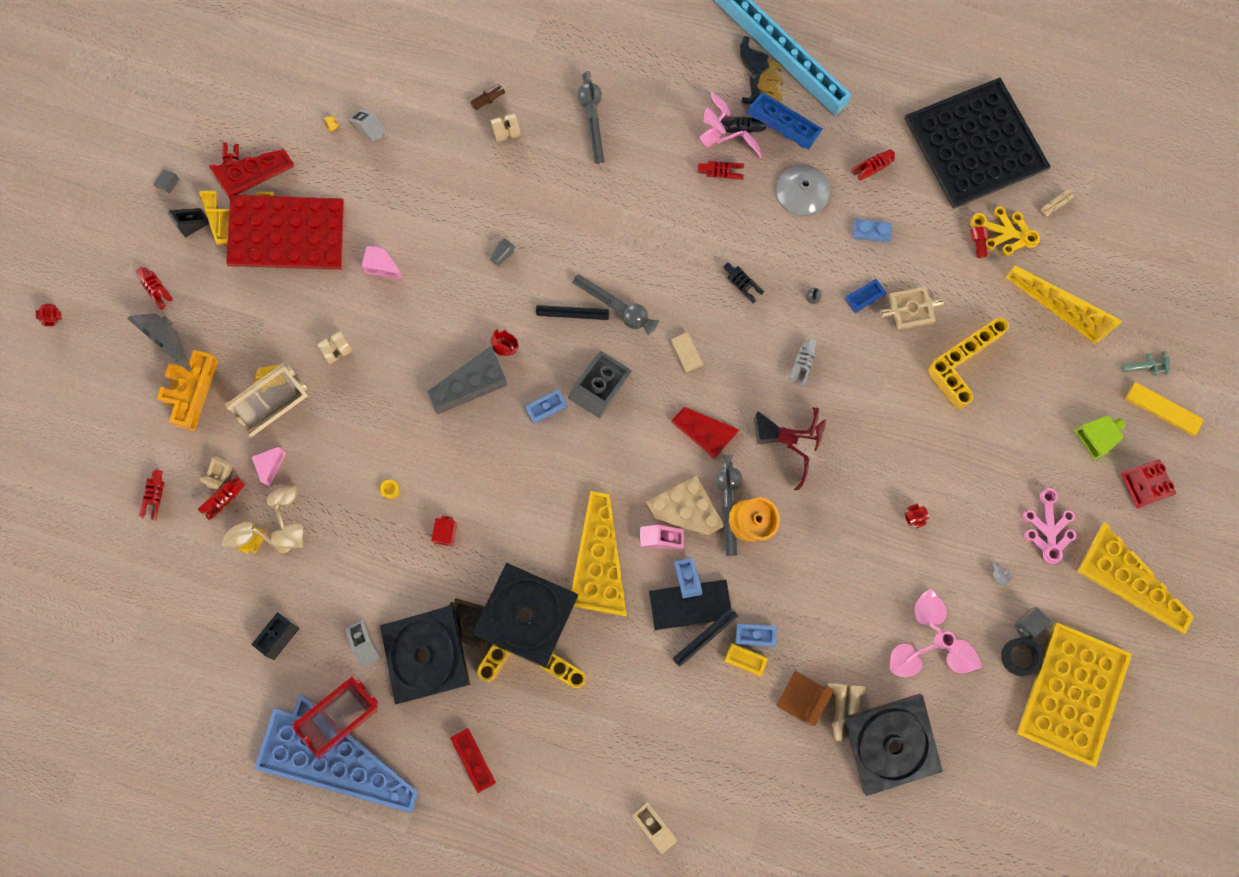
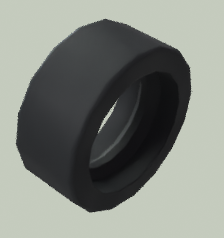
[1001,637,1043,676]

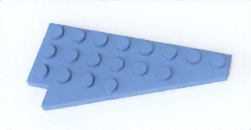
[254,695,419,813]

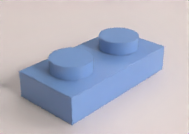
[853,219,892,243]
[525,389,568,424]
[674,558,702,598]
[735,624,777,647]

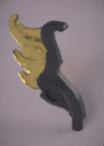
[740,36,783,104]

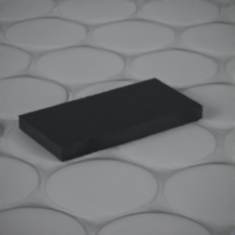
[649,579,731,631]

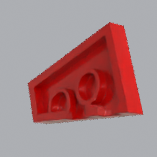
[671,407,739,459]

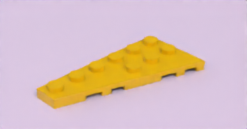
[1005,265,1122,345]
[571,491,627,617]

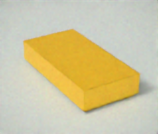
[724,643,769,677]

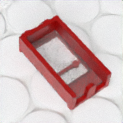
[292,677,378,760]

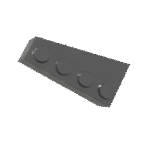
[427,346,507,414]

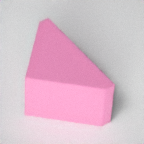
[252,447,286,487]

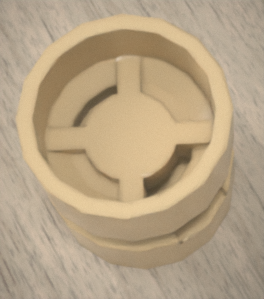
[490,113,521,143]
[317,331,353,365]

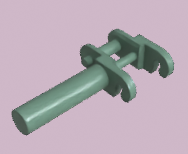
[1121,351,1170,376]

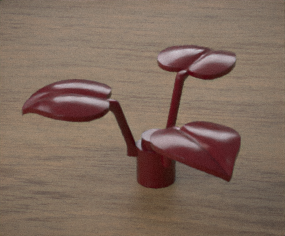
[777,407,826,491]

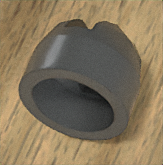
[806,288,821,304]

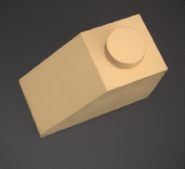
[632,802,677,854]

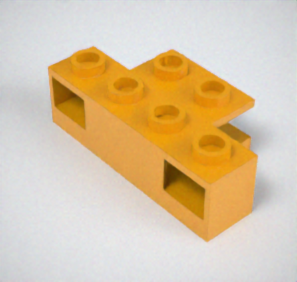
[157,350,218,432]

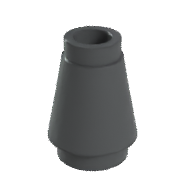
[490,238,516,267]

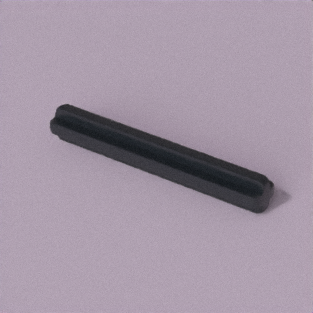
[536,305,609,320]
[673,608,738,666]

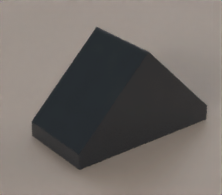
[168,208,209,238]
[754,411,781,444]

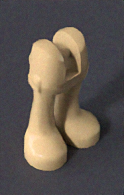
[828,683,866,742]

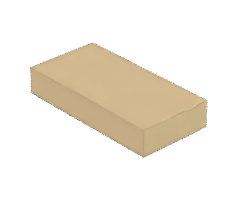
[671,332,703,373]

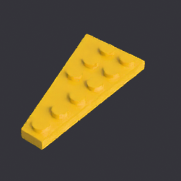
[1077,522,1194,634]

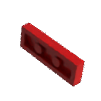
[450,728,496,793]

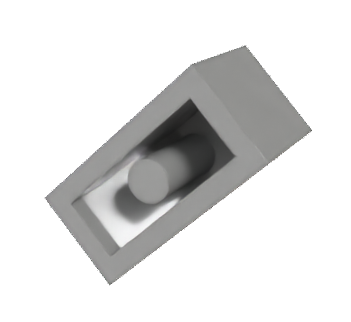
[348,109,386,141]
[345,620,380,668]

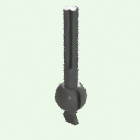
[577,71,604,164]
[572,274,659,335]
[715,455,742,556]

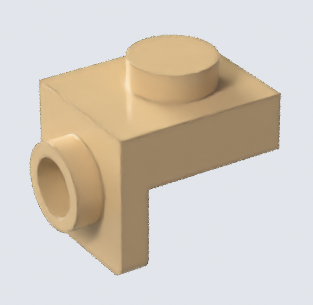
[200,457,233,489]

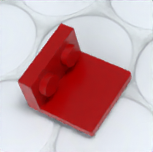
[1121,459,1176,509]

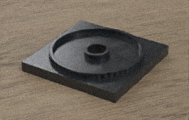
[472,562,579,669]
[380,605,470,705]
[844,693,943,796]

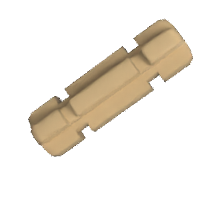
[1041,190,1074,216]

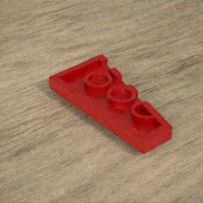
[209,149,294,199]

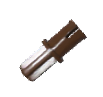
[471,83,505,110]

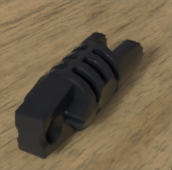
[720,117,766,133]
[723,262,765,303]

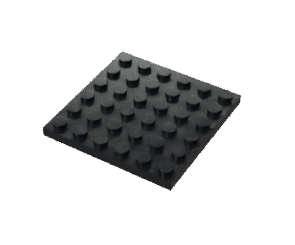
[904,77,1051,209]

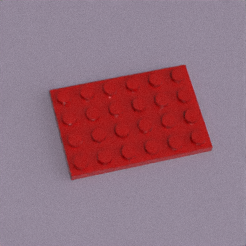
[226,194,344,270]

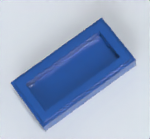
[845,279,887,314]

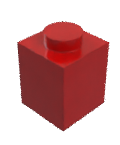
[431,516,457,547]

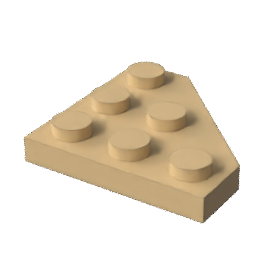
[646,476,725,536]

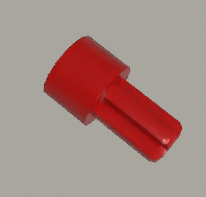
[970,226,989,258]

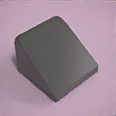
[153,170,179,194]

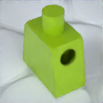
[1074,415,1126,460]

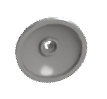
[776,165,830,216]

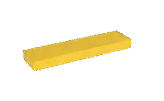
[1125,382,1204,437]

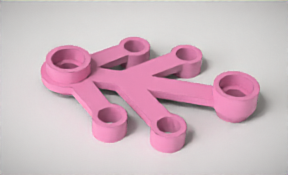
[1023,488,1077,564]

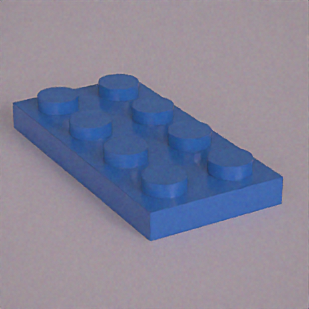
[747,92,823,150]

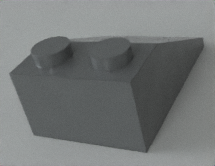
[568,351,632,419]

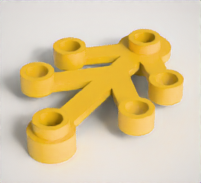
[970,206,1040,257]

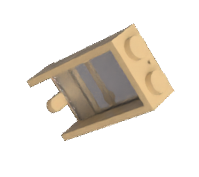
[225,363,308,437]

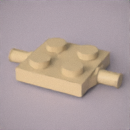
[880,287,944,330]

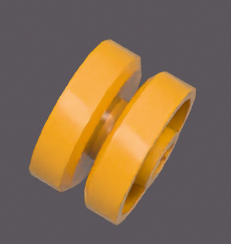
[729,497,780,542]

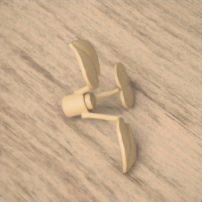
[221,485,304,554]

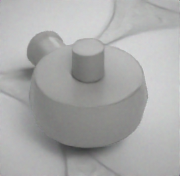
[992,562,1012,585]

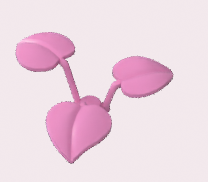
[700,92,762,160]
[890,589,982,677]

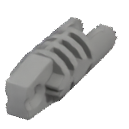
[789,339,817,387]

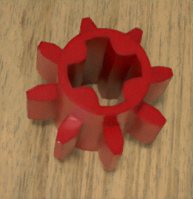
[36,304,62,327]
[905,503,929,529]

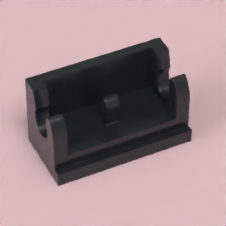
[251,612,300,660]

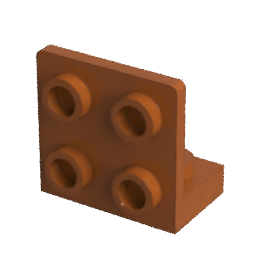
[776,671,834,727]

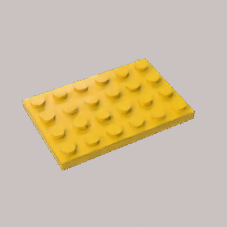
[1016,622,1132,767]

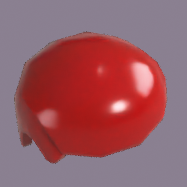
[490,329,519,356]

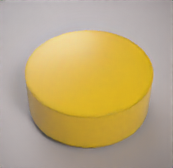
[380,479,400,500]

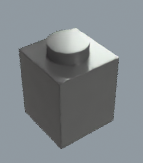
[1015,607,1051,639]

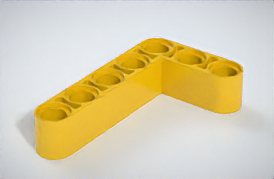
[928,318,1009,409]
[477,645,586,689]

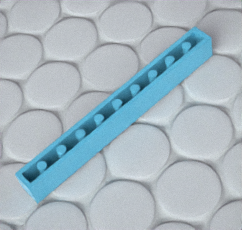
[714,0,852,116]

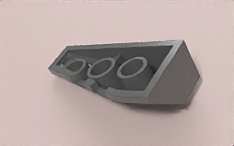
[127,313,191,372]

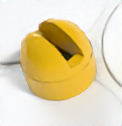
[324,116,339,132]

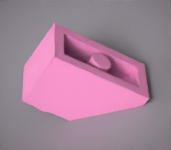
[362,245,402,280]
[640,525,684,549]

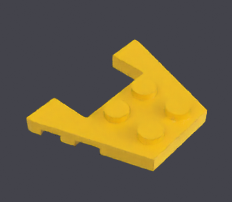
[199,191,274,246]

